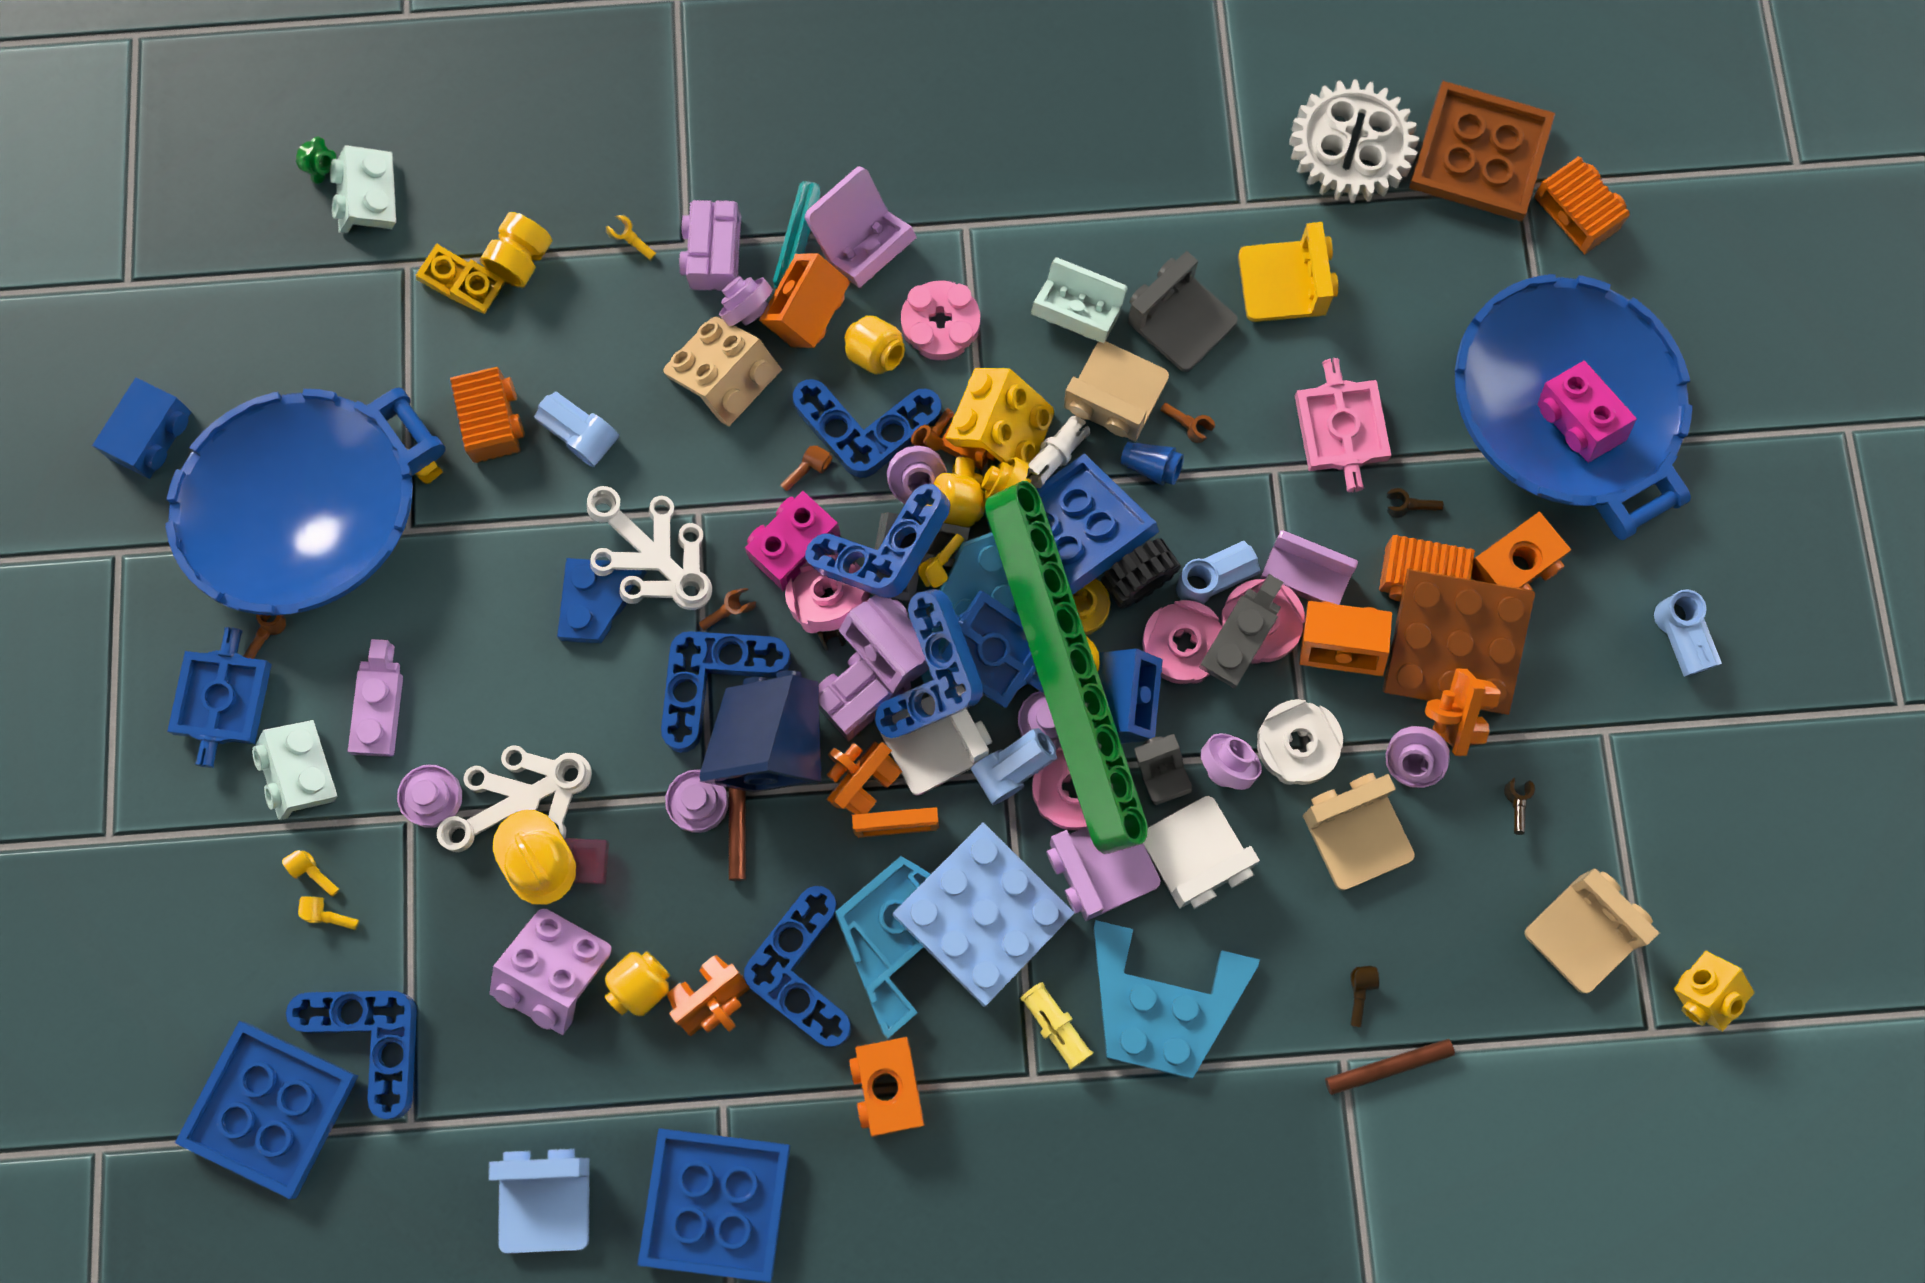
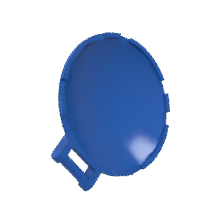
[1455,274,1693,540]
[165,388,446,616]

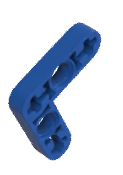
[793,379,942,478]
[805,484,951,598]
[875,589,983,738]
[661,631,791,753]
[744,886,851,1048]
[286,991,417,1120]

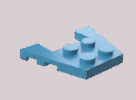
[835,856,931,1039]
[1093,920,1260,1079]

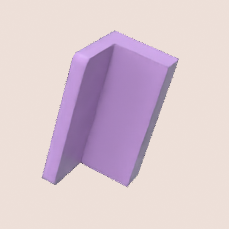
[1260,530,1358,605]

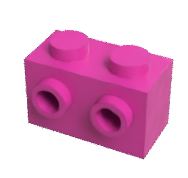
[1537,360,1637,463]
[745,491,841,592]

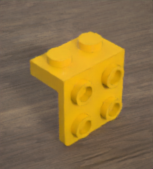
[1238,222,1338,322]
[945,368,1054,477]

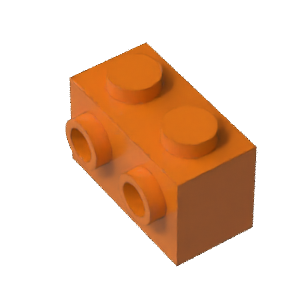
[759,253,851,348]
[1299,601,1392,676]

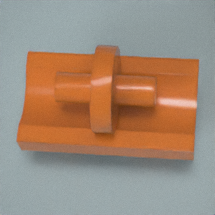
[1425,669,1501,756]
[826,742,902,814]
[667,955,750,1037]

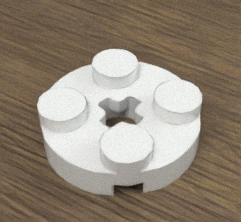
[1257,699,1343,785]

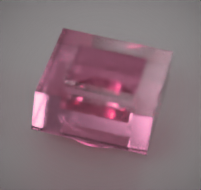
[564,838,609,885]

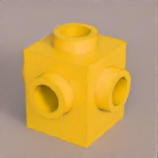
[1674,951,1755,1032]

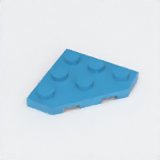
[921,532,1019,684]

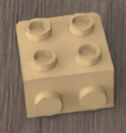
[663,317,782,427]
[1064,341,1169,442]
[1303,773,1415,891]
[1525,868,1659,993]

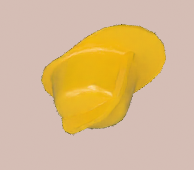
[493,810,576,905]

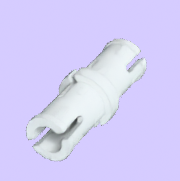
[1026,416,1090,488]

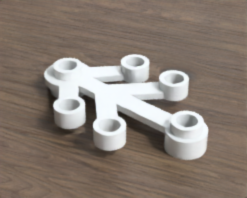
[587,486,712,610]
[437,745,592,852]

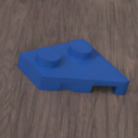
[557,558,647,643]

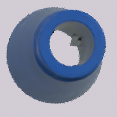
[1121,441,1184,486]

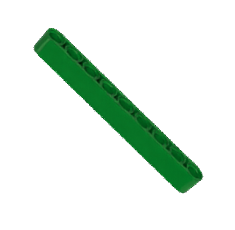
[985,481,1148,854]

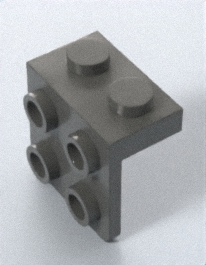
[1128,251,1237,372]

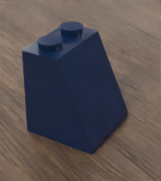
[700,670,821,793]

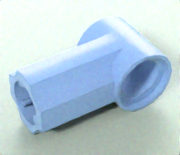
[534,391,619,467]
[1176,540,1261,604]
[1654,589,1722,677]
[971,728,1058,805]

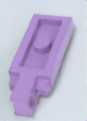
[348,639,403,757]

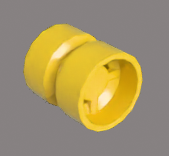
[480,212,553,288]

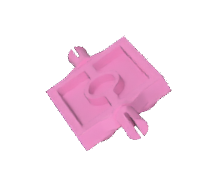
[1295,358,1392,493]

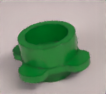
[296,137,337,184]

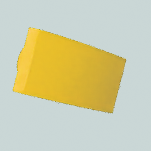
[416,243,505,314]

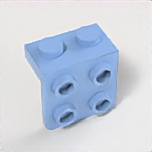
[489,1149,589,1253]

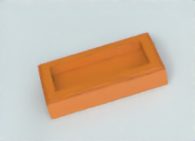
[852,807,939,838]

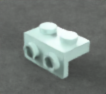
[330,145,396,233]
[1031,258,1128,343]
[252,720,338,820]

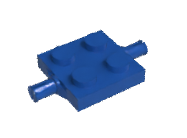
[929,591,1045,708]
[167,627,272,768]

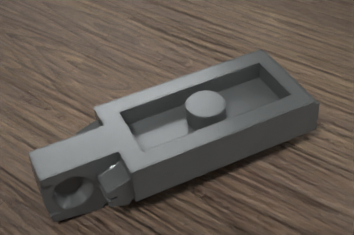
[1199,574,1284,689]

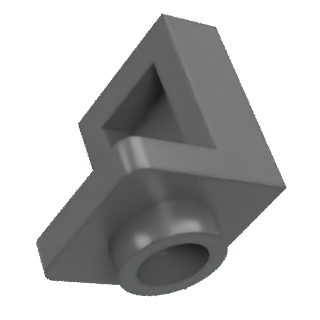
[1134,734,1192,805]

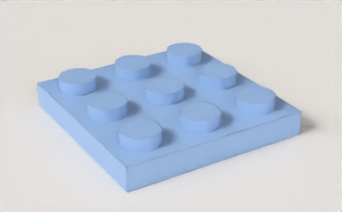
[892,822,1074,1007]

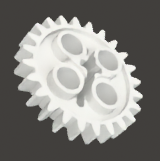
[1289,80,1419,203]

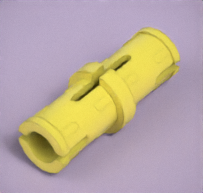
[1020,982,1093,1070]

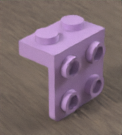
[805,167,917,288]
[1046,827,1160,922]
[489,909,611,1035]

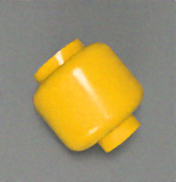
[844,315,905,374]
[926,473,987,528]
[605,951,670,1016]

